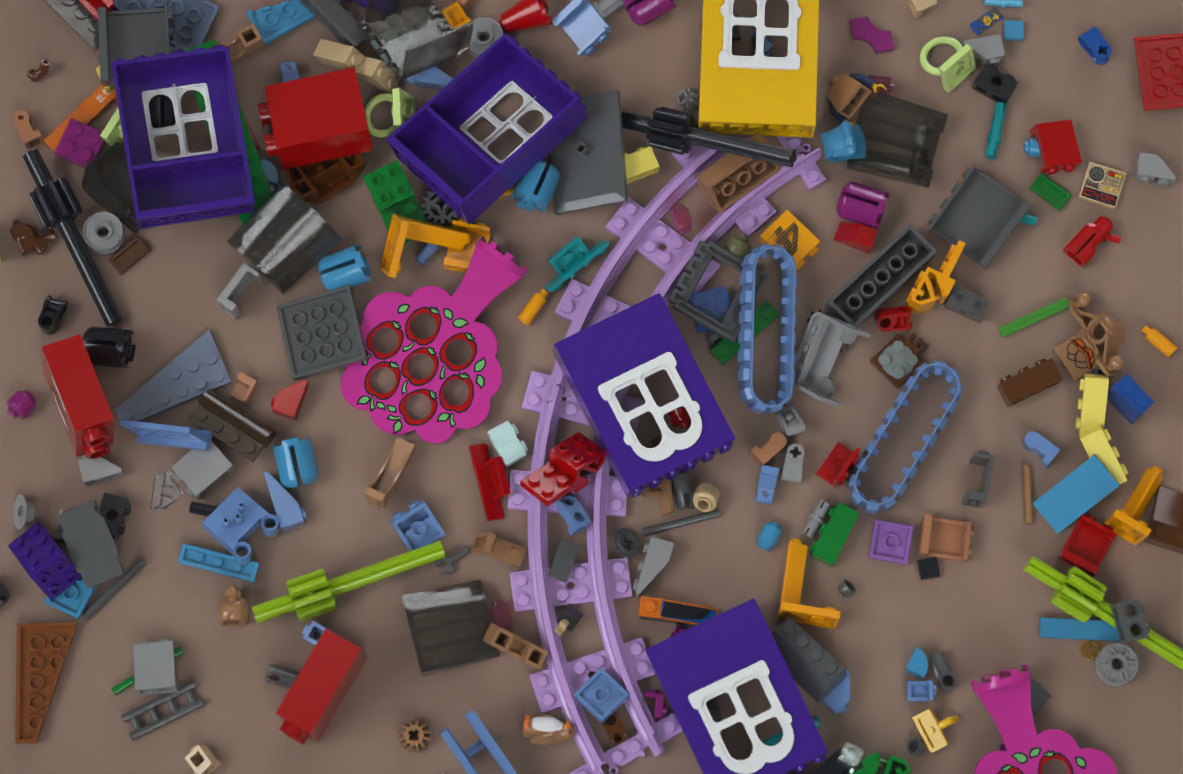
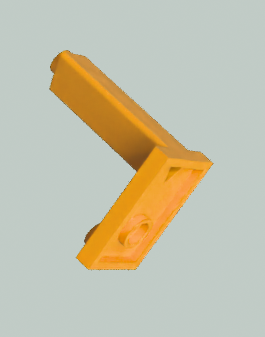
[379,213,471,278]
[1102,466,1164,546]
[777,539,841,630]

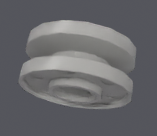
[464,17,503,59]
[82,212,125,255]
[1094,643,1139,687]

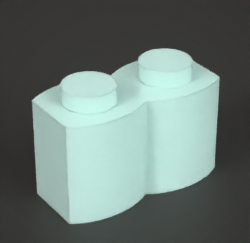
[487,421,528,467]

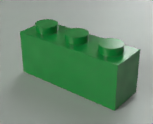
[810,502,860,567]

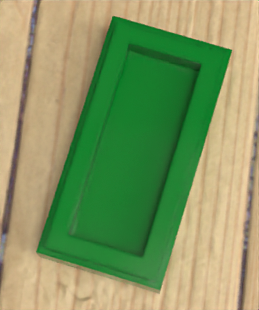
[1029,173,1072,211]

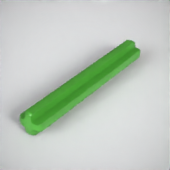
[998,298,1069,337]

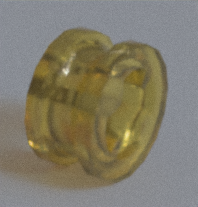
[1080,641,1099,660]

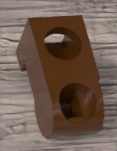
[601,711,629,747]

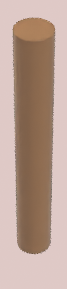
[1023,465,1033,524]

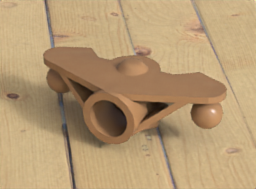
[1068,292,1126,378]

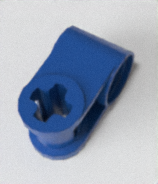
[1078,27,1112,65]

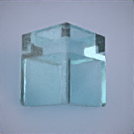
[837,742,865,773]

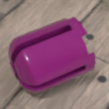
[623,0,677,26]
[836,182,890,230]

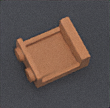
[918,514,974,562]

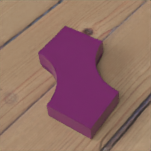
[849,17,895,54]

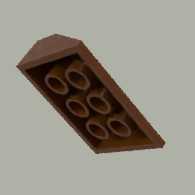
[1143,486,1183,554]

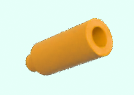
[517,289,548,326]
[1141,325,1178,358]

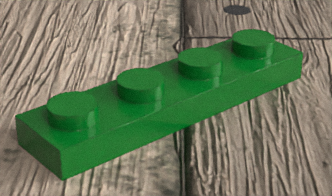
[710,301,780,366]

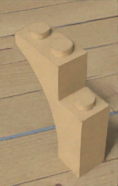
[313,39,401,94]

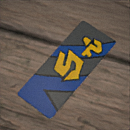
[969,7,1003,35]

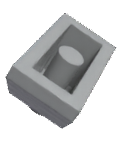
[962,34,1005,66]
[78,455,124,486]

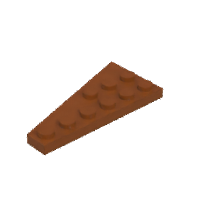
[15,622,78,744]

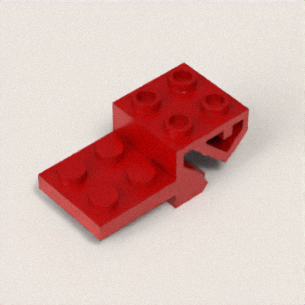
[520,431,606,507]

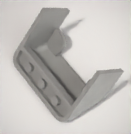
[793,312,871,407]

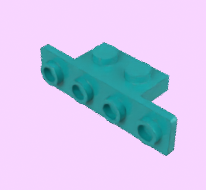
[544,236,610,292]

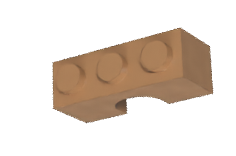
[217,23,265,64]
[482,623,549,670]

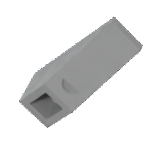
[633,537,674,597]

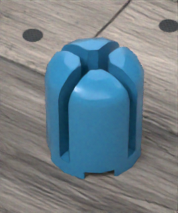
[510,160,560,214]
[318,244,372,291]
[272,436,319,488]

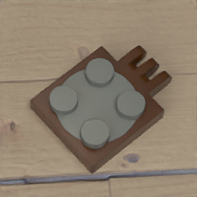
[870,332,927,389]

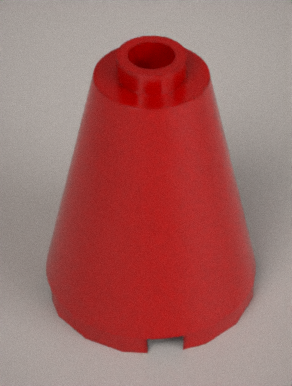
[498,0,553,33]

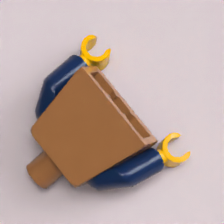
[826,73,887,126]

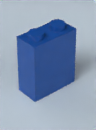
[1107,374,1154,425]

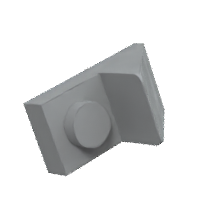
[775,404,805,438]

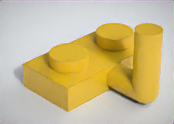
[912,708,959,753]

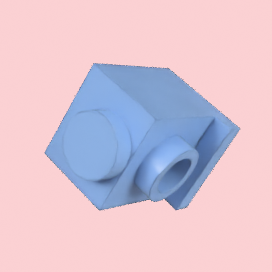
[302,621,327,646]

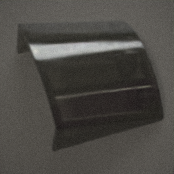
[847,91,948,188]
[227,185,342,295]
[402,580,500,677]

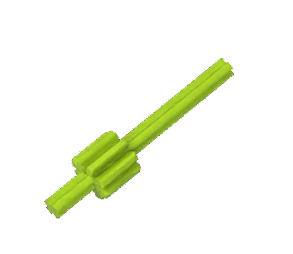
[252,541,446,623]
[1023,556,1183,670]

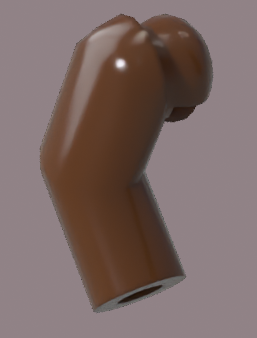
[27,59,50,82]

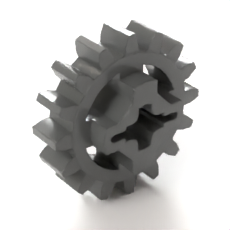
[421,191,459,226]

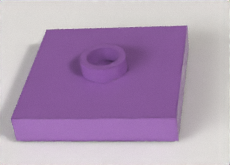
[868,519,914,565]

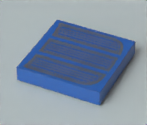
[689,286,730,334]

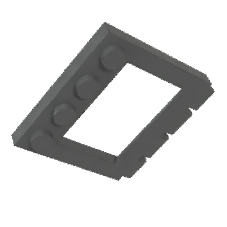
[668,241,769,343]

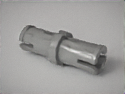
[801,499,831,539]

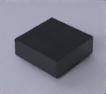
[917,557,940,580]

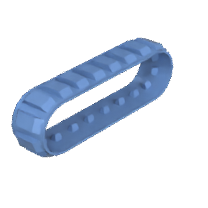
[737,243,797,414]
[847,360,963,514]

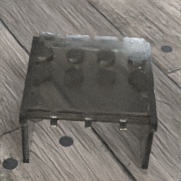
[358,0,474,81]

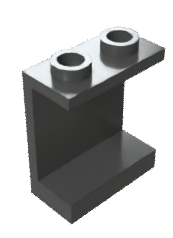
[961,450,994,508]

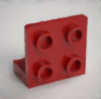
[816,442,860,488]

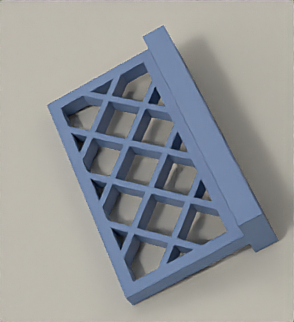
[119,419,213,451]

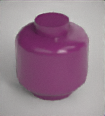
[6,390,36,419]

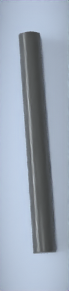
[642,509,720,536]
[83,558,145,619]

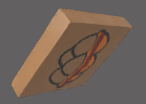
[1053,332,1098,382]

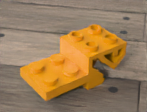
[906,240,966,314]

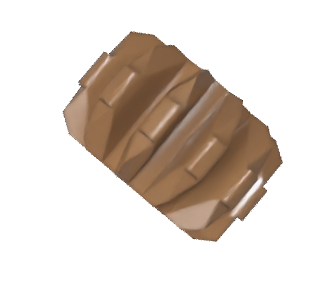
[398,719,431,753]

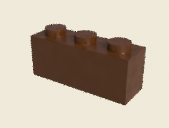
[997,358,1062,407]

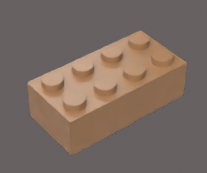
[696,133,781,213]

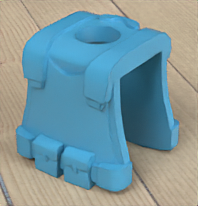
[820,121,867,163]

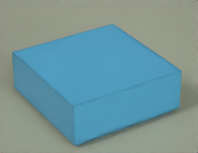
[1003,20,1024,41]

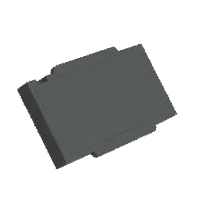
[58,500,125,589]

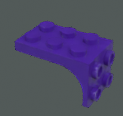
[8,521,82,600]

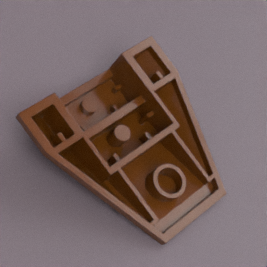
[286,154,367,204]

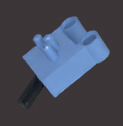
[189,487,280,565]

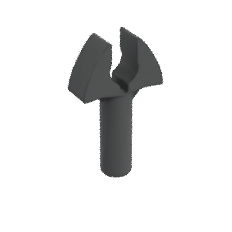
[435,546,470,574]

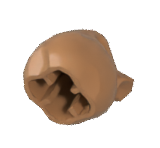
[217,584,250,626]

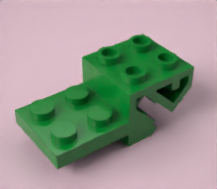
[363,160,427,244]
[852,752,911,774]

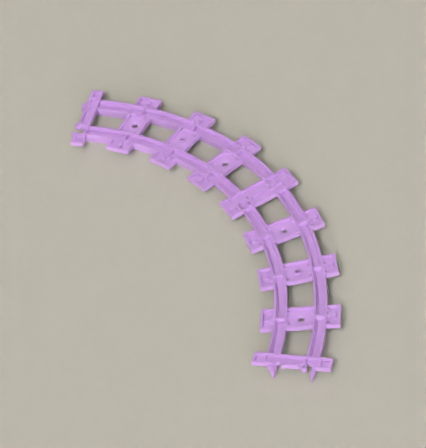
[508,135,826,774]

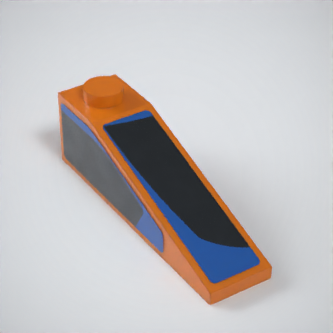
[638,596,719,626]

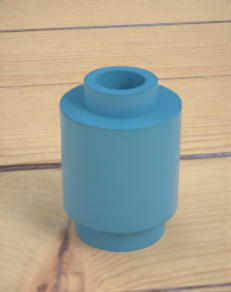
[1023,138,1041,157]
[756,521,783,552]

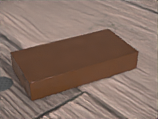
[108,235,151,275]

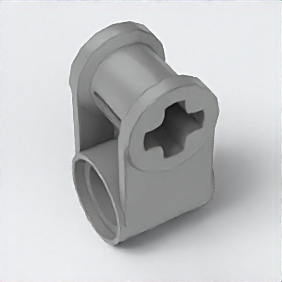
[781,444,804,483]

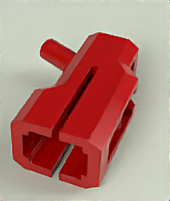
[1063,216,1122,268]

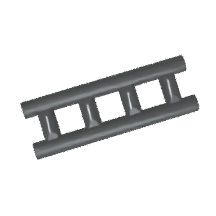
[121,680,205,740]

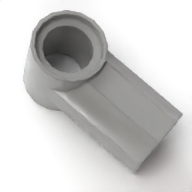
[592,0,624,21]

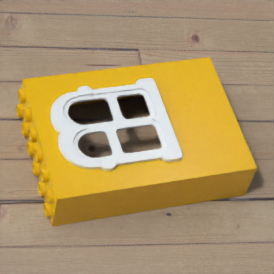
[698,0,819,138]

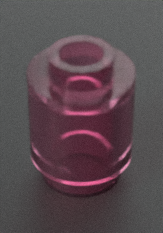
[670,204,695,235]

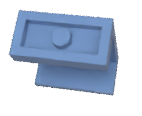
[551,0,613,56]

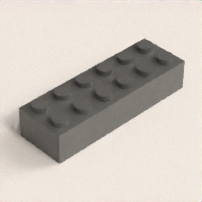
[825,224,937,328]

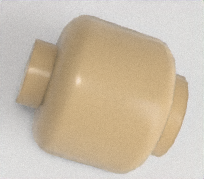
[693,483,720,512]

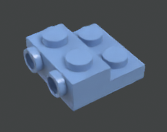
[390,499,445,551]

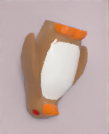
[523,713,575,746]

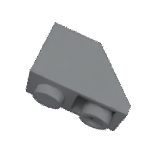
[1133,152,1176,187]

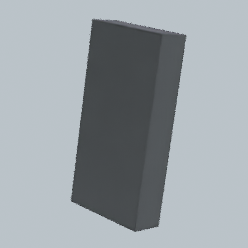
[547,539,579,583]

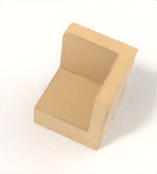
[907,0,937,19]

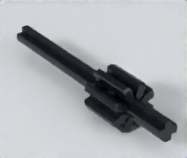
[621,107,797,168]
[22,149,123,327]

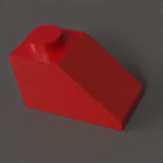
[834,222,878,254]
[270,380,309,421]

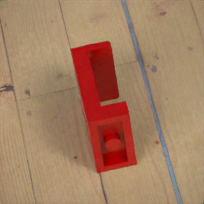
[1029,119,1082,175]
[1058,515,1117,577]

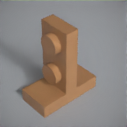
[470,532,526,568]

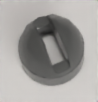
[706,331,723,347]
[838,580,856,597]
[907,738,925,756]

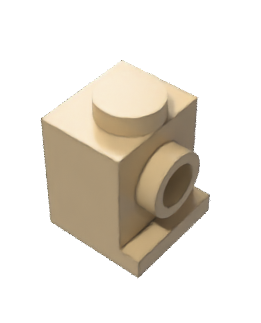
[185,745,221,774]

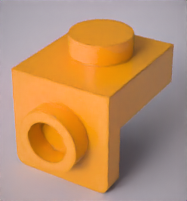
[441,1,471,32]

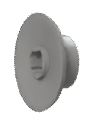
[13,494,35,530]

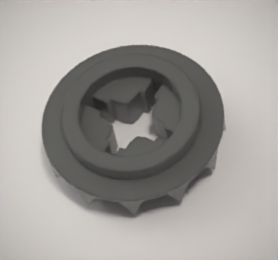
[611,528,640,559]

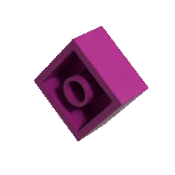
[55,118,105,172]

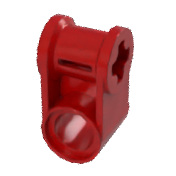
[874,306,912,332]

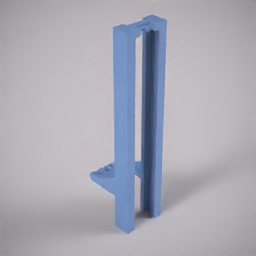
[439,710,517,774]

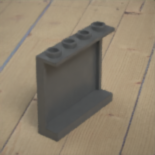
[98,4,175,87]
[928,164,1031,269]

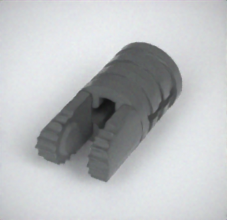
[671,473,695,511]
[264,664,299,689]

